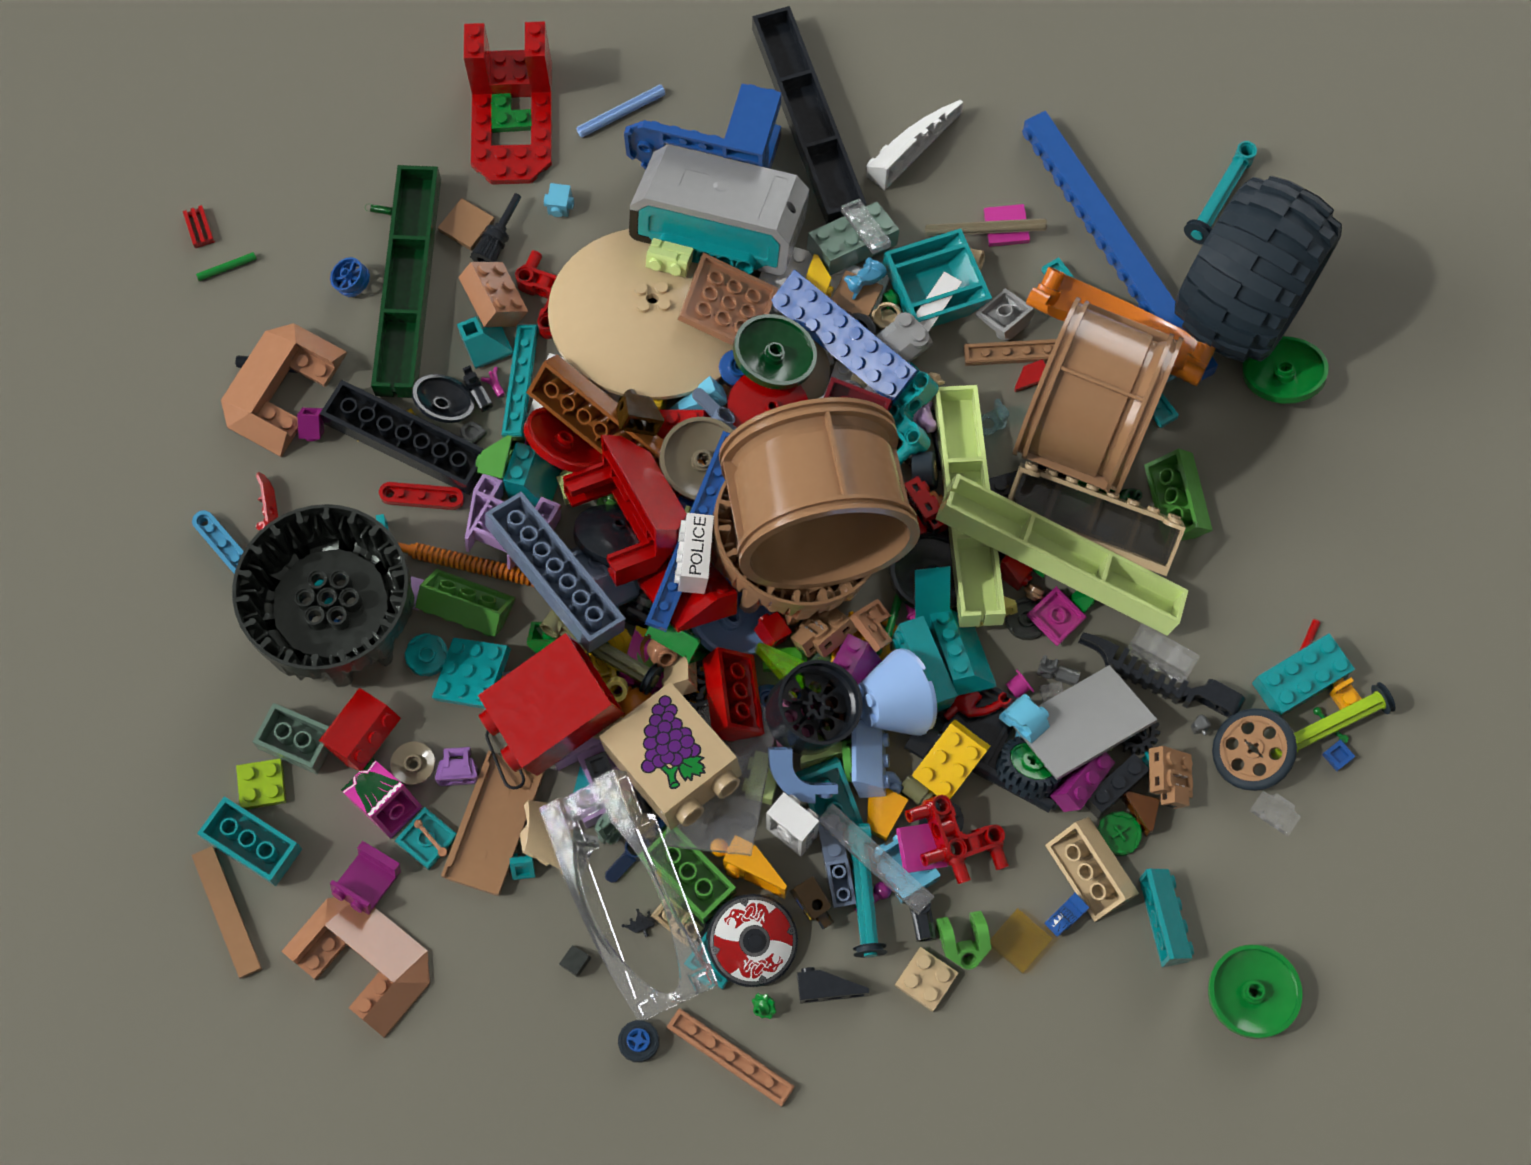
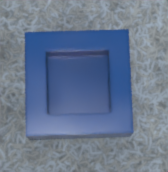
[1322,739,1355,771]

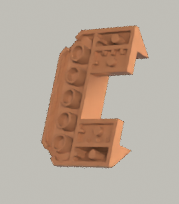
[221,323,347,457]
[281,897,430,1038]

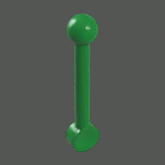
[1313,707,1349,744]

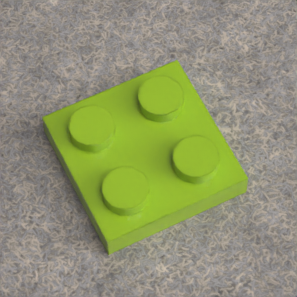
[236,758,286,810]

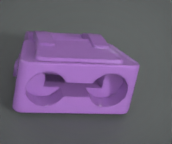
[435,747,479,786]

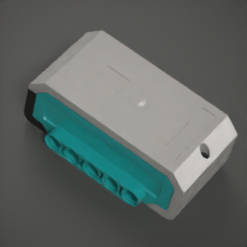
[629,144,809,275]

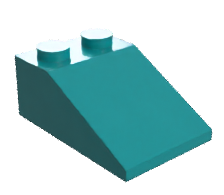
[795,757,863,832]

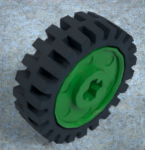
[996,736,1062,799]

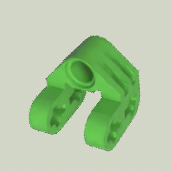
[936,911,991,970]

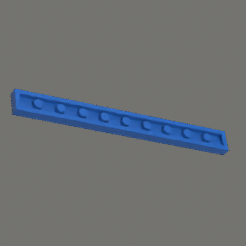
[645,431,730,632]

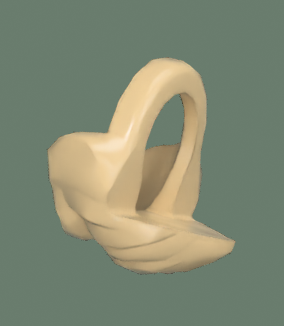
[871,302,901,329]

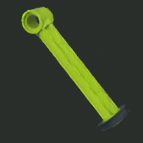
[1271,682,1396,760]

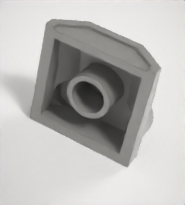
[975,288,1035,340]
[877,312,933,363]

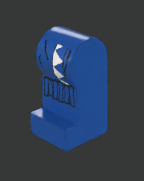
[1044,893,1089,937]

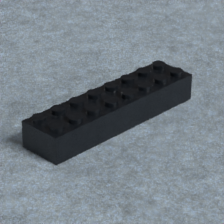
[320,380,484,495]

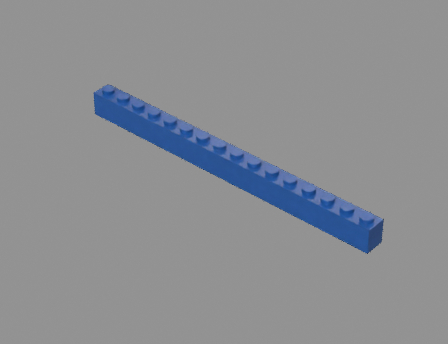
[1022,110,1218,381]

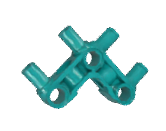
[889,362,939,465]

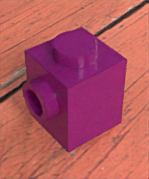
[297,407,324,441]

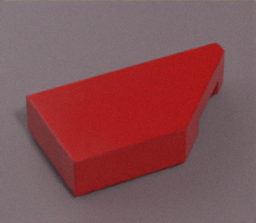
[1014,359,1046,392]

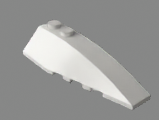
[866,100,963,191]

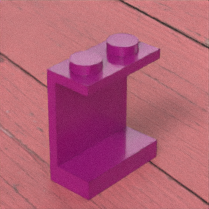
[330,840,401,915]

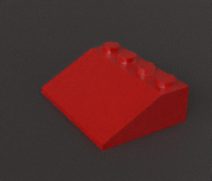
[637,554,737,632]

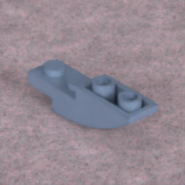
[817,814,856,908]

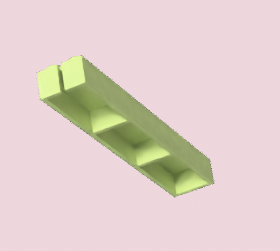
[933,385,1006,627]
[936,473,1188,636]

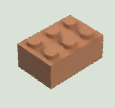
[459,262,528,327]

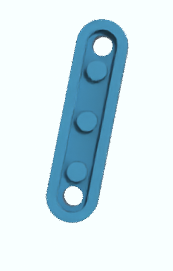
[192,510,244,574]

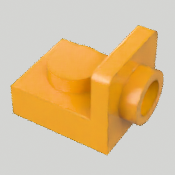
[1329,677,1362,710]

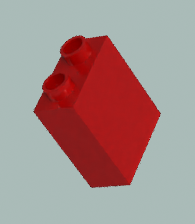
[478,633,625,776]

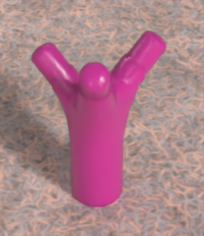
[481,367,505,398]

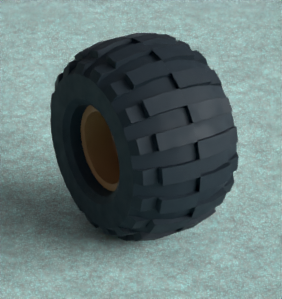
[1174,176,1342,362]

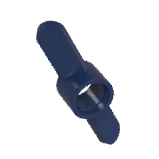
[605,817,667,883]

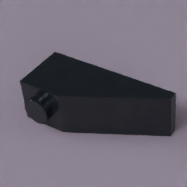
[797,967,869,1004]

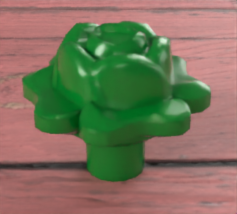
[752,993,776,1019]

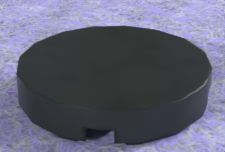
[1005,598,1043,640]

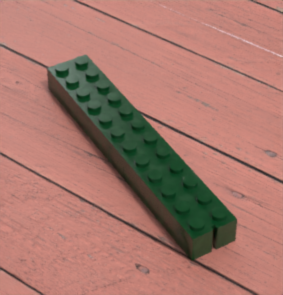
[371,165,441,398]

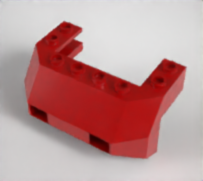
[563,435,687,587]

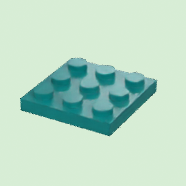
[432,638,511,709]

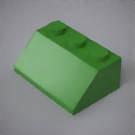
[476,435,526,479]

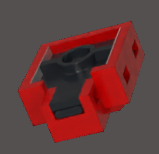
[904,476,948,535]

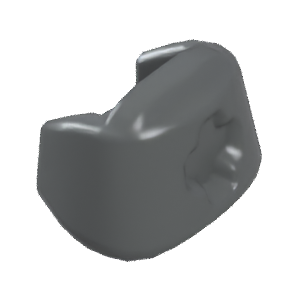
[1191,714,1211,736]

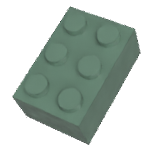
[253,703,330,774]

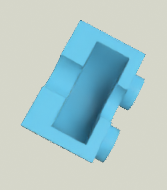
[999,694,1050,744]

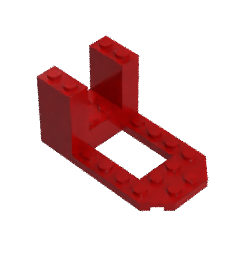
[463,21,552,185]

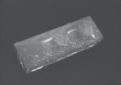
[841,199,891,254]

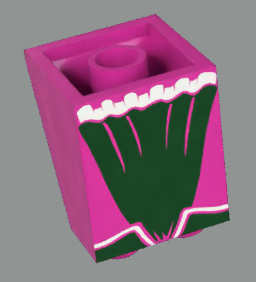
[341,758,422,839]

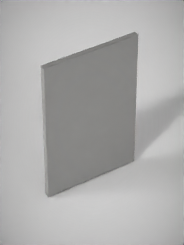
[1013,665,1157,780]

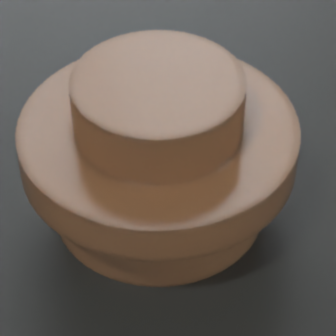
[1024,583,1045,601]

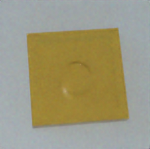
[990,908,1052,974]

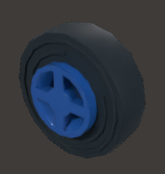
[618,1020,660,1063]

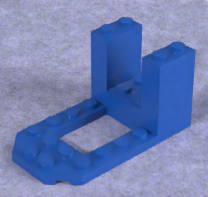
[624,83,781,169]

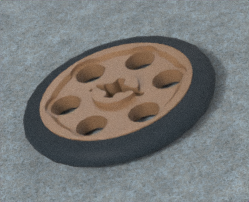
[1212,708,1297,791]

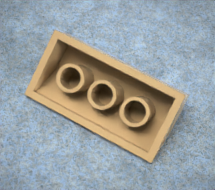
[1045,817,1139,922]

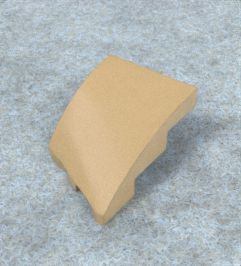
[520,800,571,875]

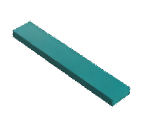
[501,325,539,438]

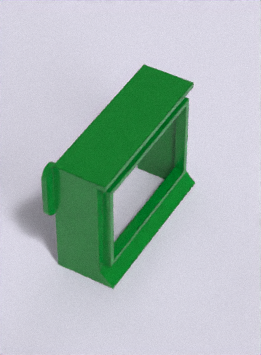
[645,624,711,664]

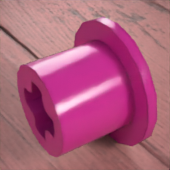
[1005,669,1035,698]

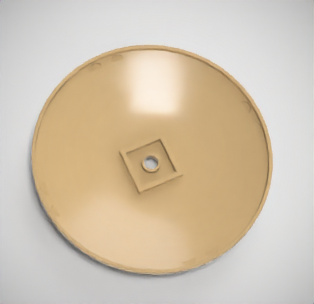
[548,228,737,400]

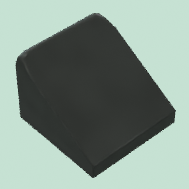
[559,945,591,977]

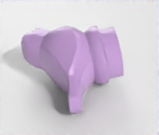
[913,401,937,433]

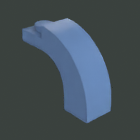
[768,747,838,803]

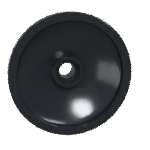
[412,374,475,423]

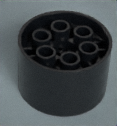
[765,660,863,755]

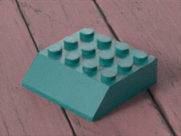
[882,228,992,328]

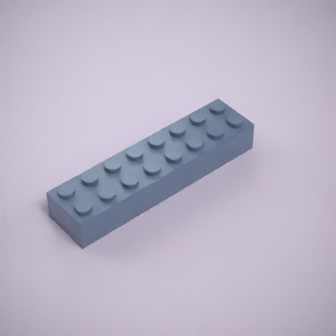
[485,492,625,653]

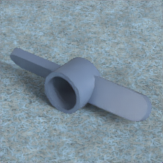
[692,388,737,430]

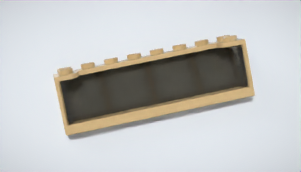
[1008,461,1186,576]

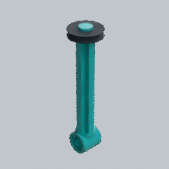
[1184,141,1257,245]
[845,823,887,958]

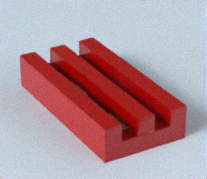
[182,205,214,249]

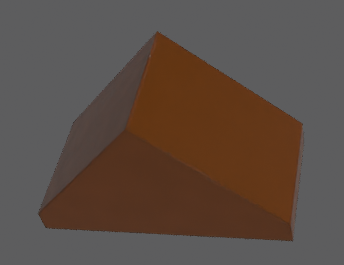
[1122,791,1160,837]

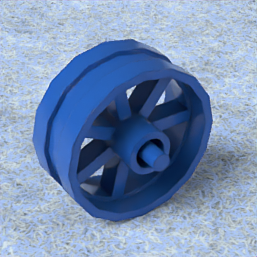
[330,257,370,297]

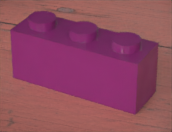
[1051,752,1115,812]

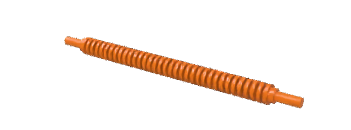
[397,542,627,605]

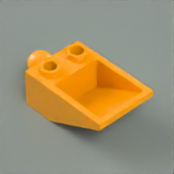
[711,836,787,899]

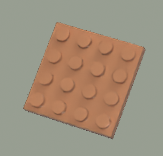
[677,252,778,346]

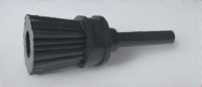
[470,193,521,262]

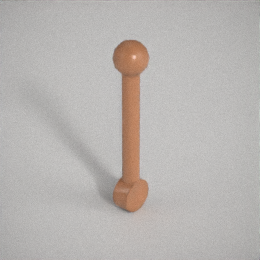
[414,820,447,857]

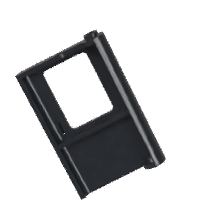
[930,687,1066,813]

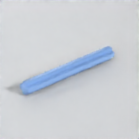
[576,85,665,137]

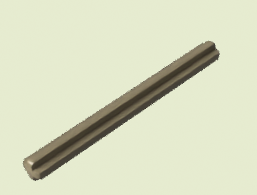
[925,218,1047,236]

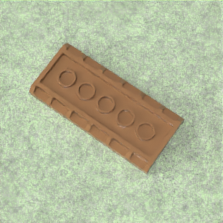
[441,750,546,896]

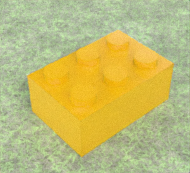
[911,719,991,799]

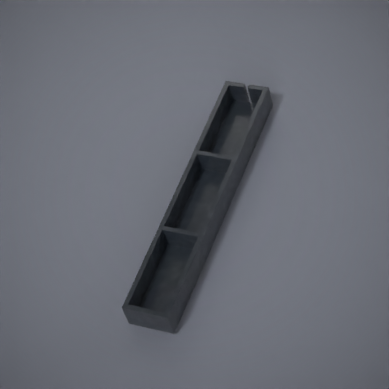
[752,6,866,224]

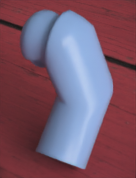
[886,771,903,794]

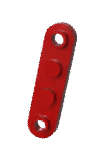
[379,482,464,510]

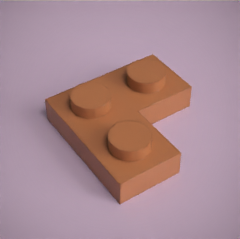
[849,599,893,652]

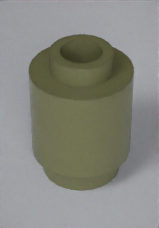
[901,775,935,805]

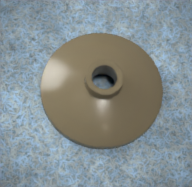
[390,741,435,785]

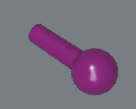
[855,881,892,913]

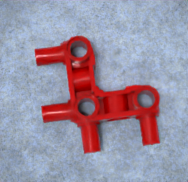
[515,250,557,339]
[905,795,1009,884]

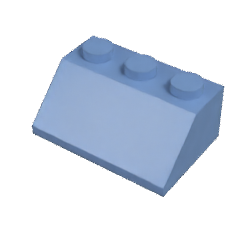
[852,720,890,798]

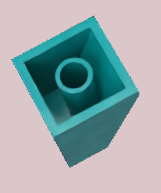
[503,442,562,507]

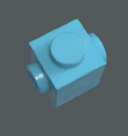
[544,183,574,217]

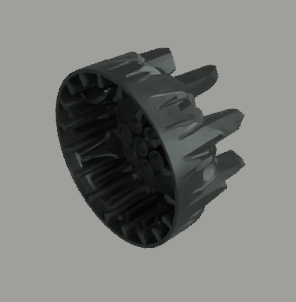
[232,504,415,687]

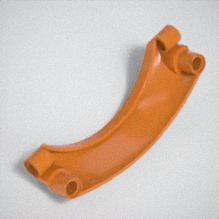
[1026,267,1215,387]

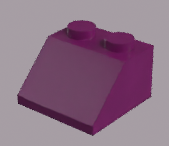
[833,633,882,684]

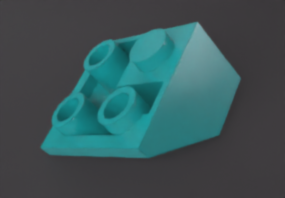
[457,316,513,369]

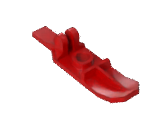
[256,472,278,531]

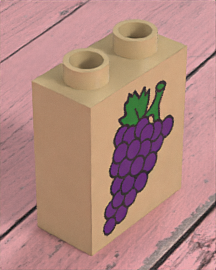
[599,682,742,830]

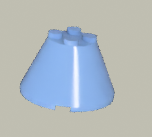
[858,648,937,736]

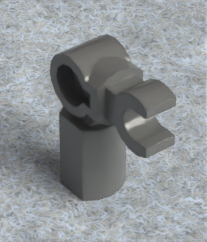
[1037,655,1081,686]

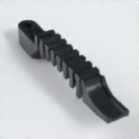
[1078,632,1246,718]

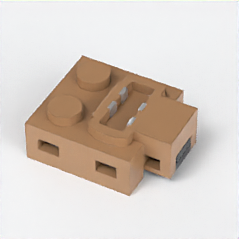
[790,608,857,658]
[1149,746,1193,809]

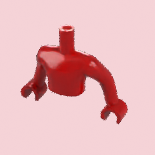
[943,691,1013,720]

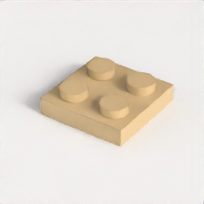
[895,947,958,1012]

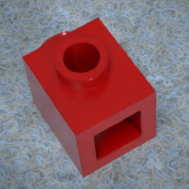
[754,611,792,651]

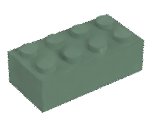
[807,202,899,276]

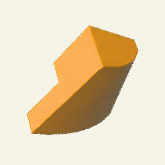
[867,788,909,841]

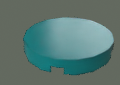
[405,633,448,677]

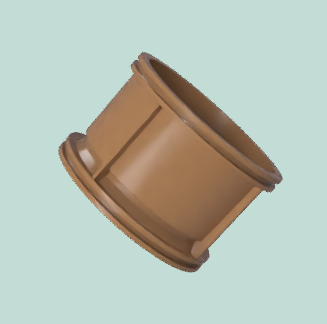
[1013,297,1184,496]
[719,397,920,589]

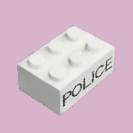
[674,513,714,594]
[766,792,819,857]

